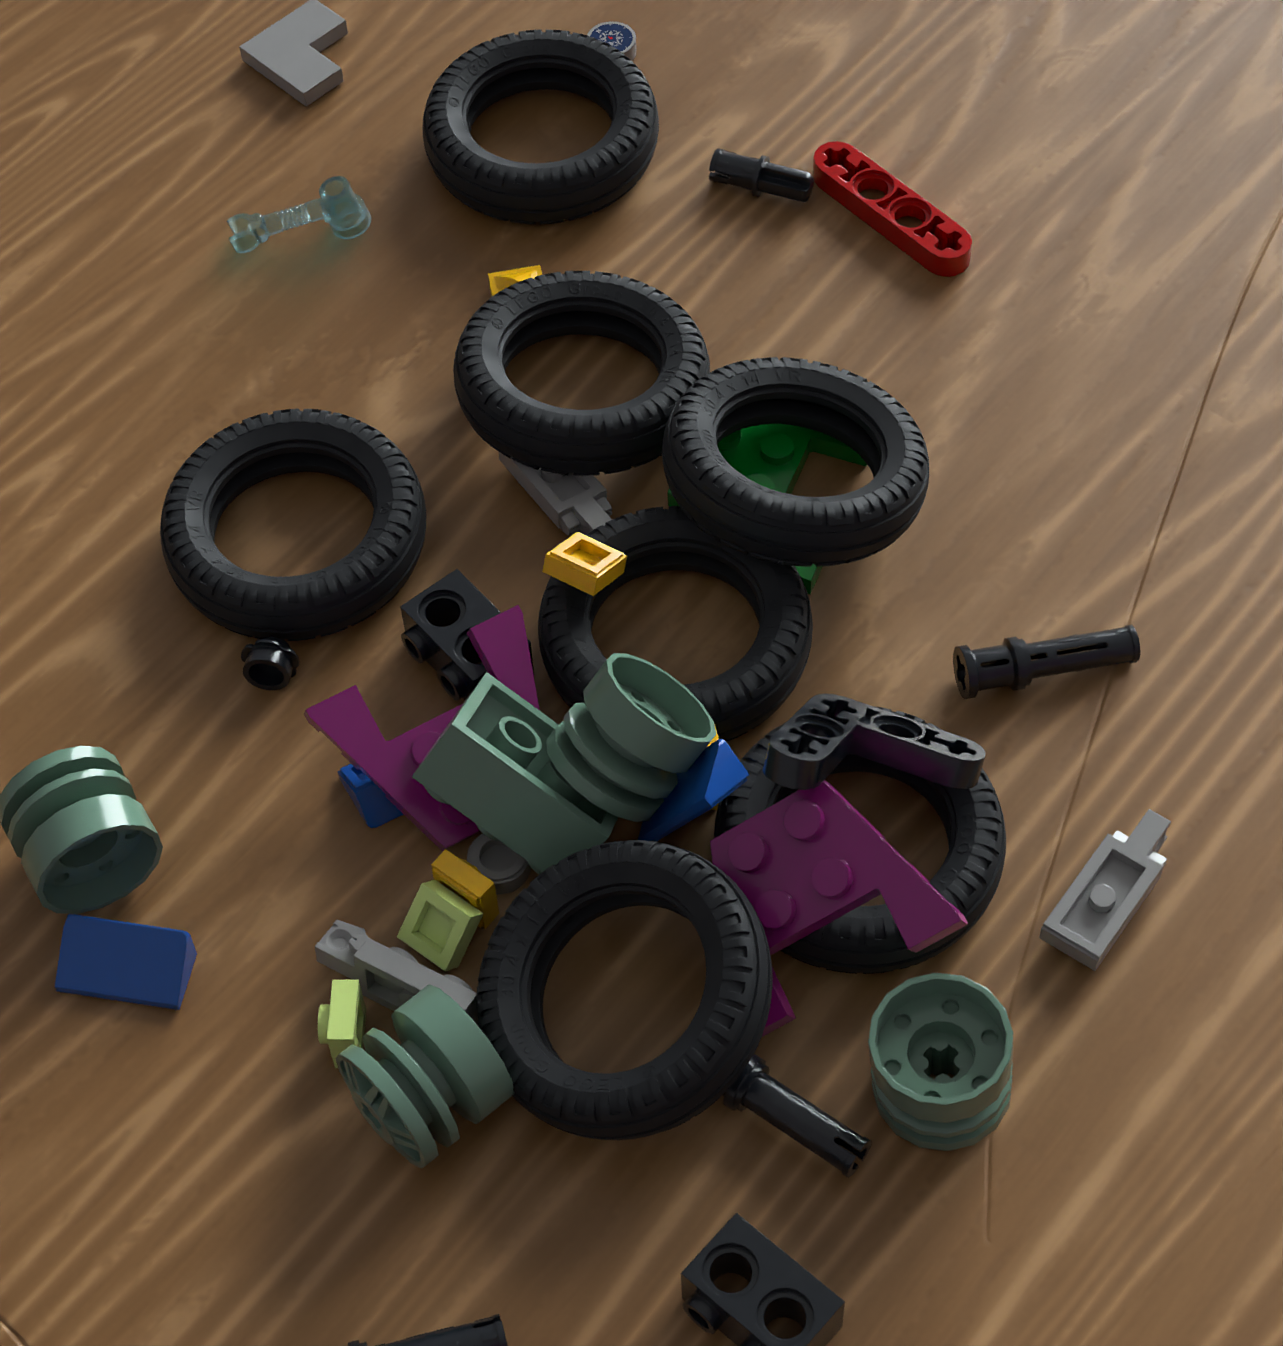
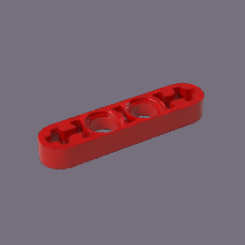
[813,141,972,277]

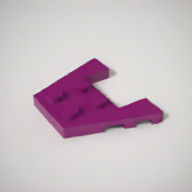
[304,605,540,851]
[710,780,968,1038]

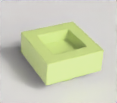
[397,880,484,971]
[318,979,366,1068]

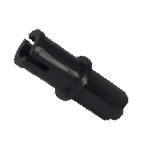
[709,148,814,202]

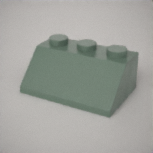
[412,672,618,874]

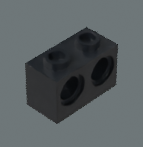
[400,569,534,701]
[681,1213,845,1346]

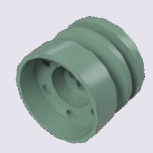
[546,653,716,822]
[0,745,163,914]
[868,972,1013,1151]
[335,984,515,1169]

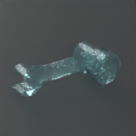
[226,176,371,253]

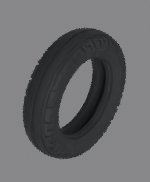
[423,29,659,224]
[453,271,710,476]
[662,357,929,567]
[160,409,426,641]
[538,506,813,742]
[714,707,1006,974]
[476,840,773,1140]

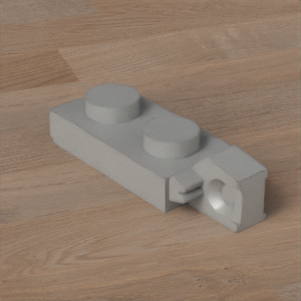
[499,452,612,536]
[1039,809,1171,971]
[315,920,479,1027]

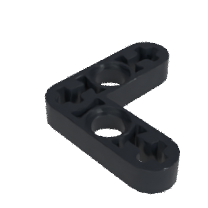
[763,694,986,790]

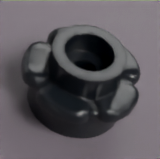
[241,636,300,691]

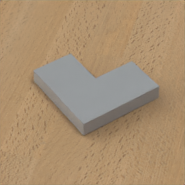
[239,0,348,107]

